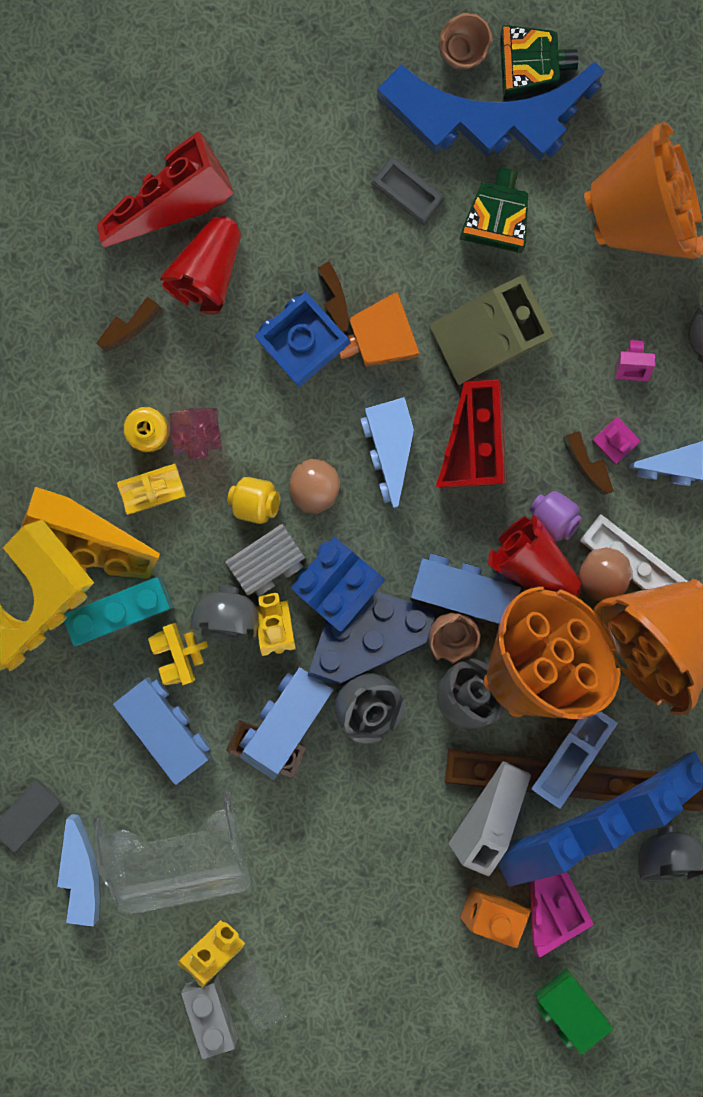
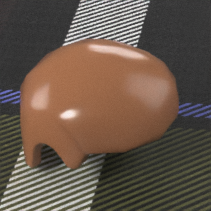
[438,13,493,70]
[289,459,340,514]
[578,547,633,602]
[428,611,481,664]

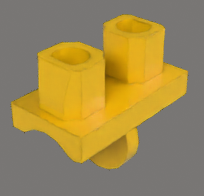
[117,464,186,515]
[256,593,296,656]
[148,623,209,685]
[177,920,245,988]

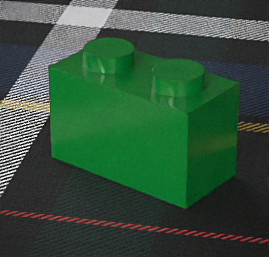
[535,968,613,1055]

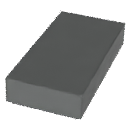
[371,155,445,226]
[0,779,62,853]

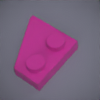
[530,872,594,958]

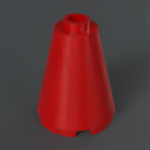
[160,216,242,315]
[487,515,581,597]

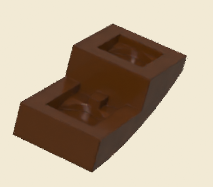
[318,261,348,335]
[96,296,162,352]
[563,431,614,495]

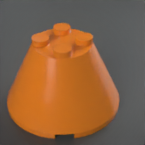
[584,121,703,260]
[593,579,703,715]
[484,587,620,719]

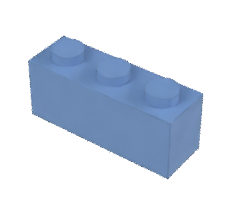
[410,554,521,624]
[240,667,334,780]
[113,677,211,785]

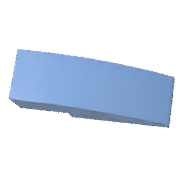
[532,711,618,809]
[57,814,100,927]

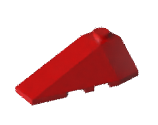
[97,131,234,247]

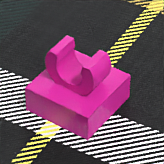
[615,340,655,381]
[592,416,641,465]

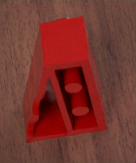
[435,379,507,489]

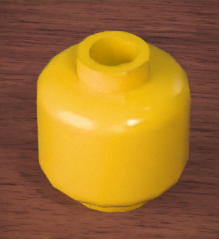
[123,407,170,452]
[227,477,280,524]

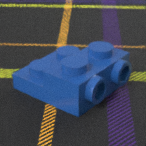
[254,292,351,387]
[291,536,386,632]

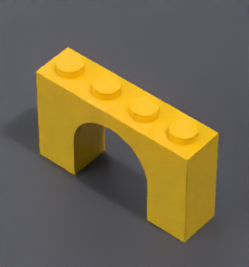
[0,520,94,671]

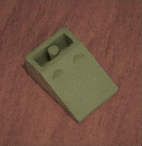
[429,274,554,386]

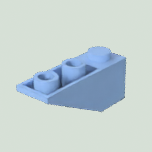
[360,397,414,508]
[629,441,703,486]

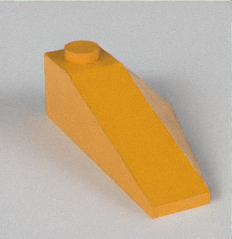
[20,487,160,579]

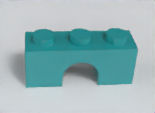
[64,577,174,647]

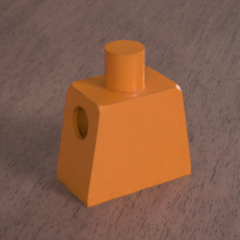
[339,292,419,367]
[460,886,531,948]

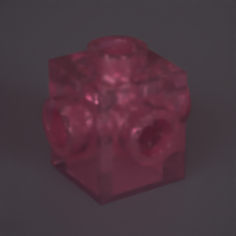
[169,408,221,459]

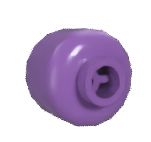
[530,491,582,541]

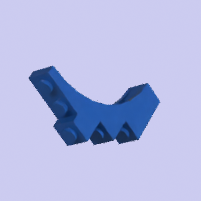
[377,61,604,162]
[498,751,703,887]

